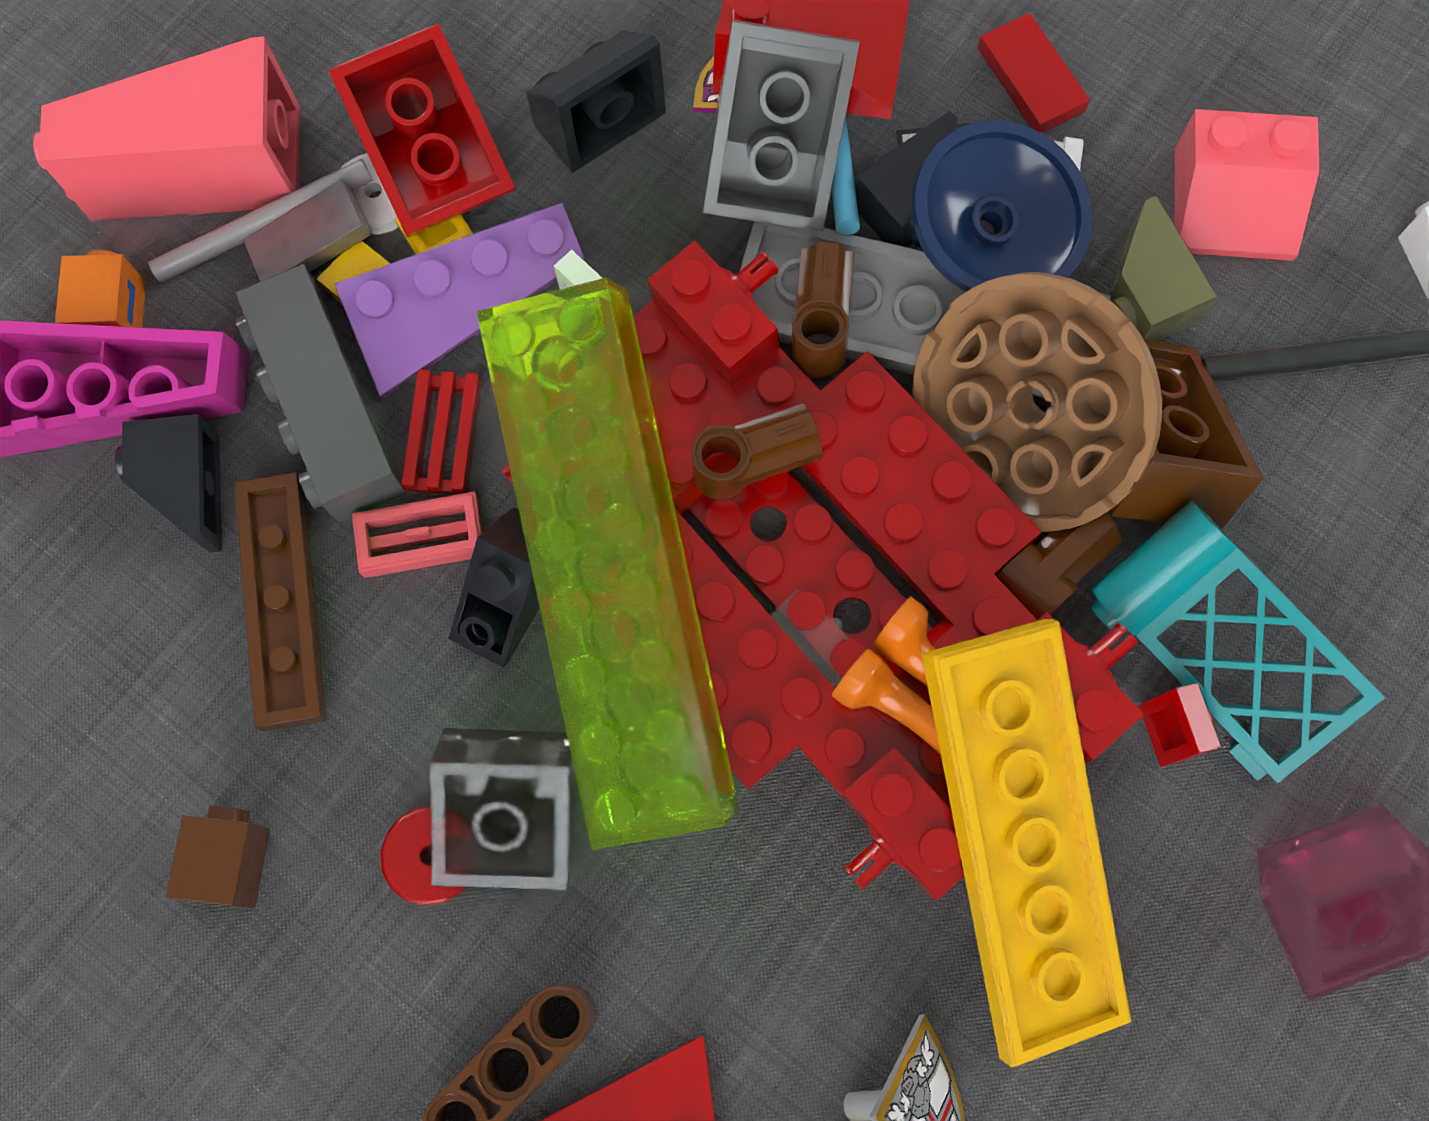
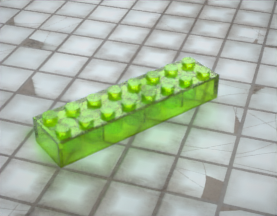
[476,277,739,850]

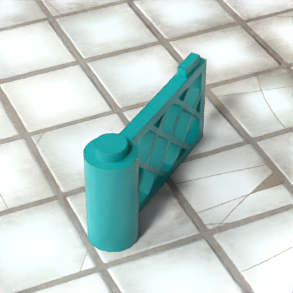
[1091,500,1385,783]

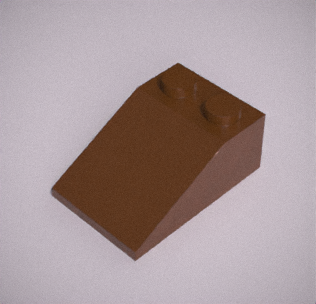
[1110,339,1264,529]

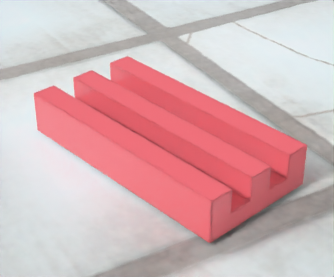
[352,491,484,578]

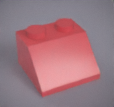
[1174,109,1319,261]

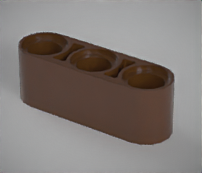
[423,984,597,1121]

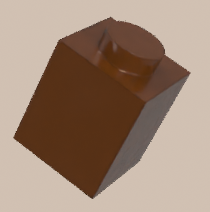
[165,806,270,909]

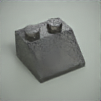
[430,728,576,890]

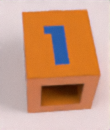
[55,250,146,328]

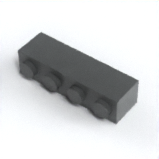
[235,264,406,523]

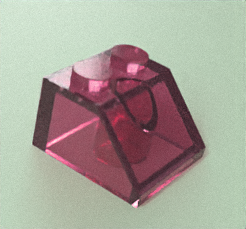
[1257,804,1429,1001]

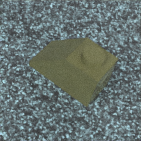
[1108,196,1217,341]

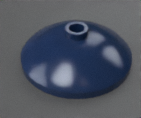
[912,120,1093,292]

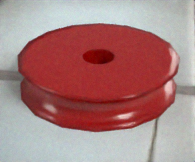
[380,805,479,906]

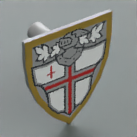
[844,1014,965,1121]

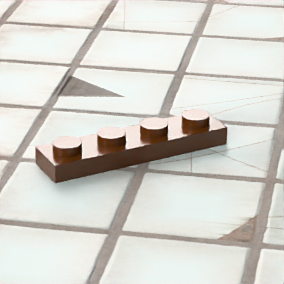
[234,472,327,731]

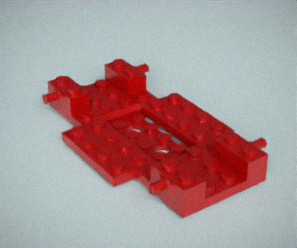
[500,240,1144,900]

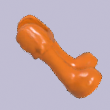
[831,596,941,754]

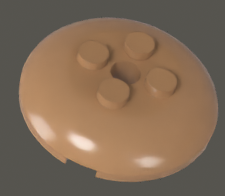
[913,272,1162,531]

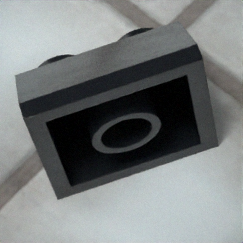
[526,31,666,173]

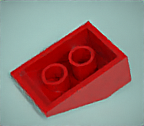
[328,23,516,238]

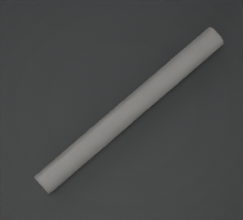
[148,159,373,283]

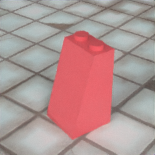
[33,36,300,222]

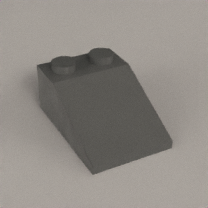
[702,19,860,231]

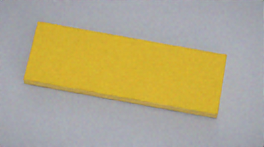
[921,619,1131,1068]

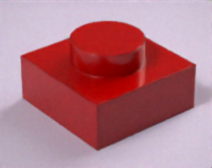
[1138,683,1221,767]

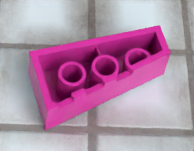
[0,321,250,458]

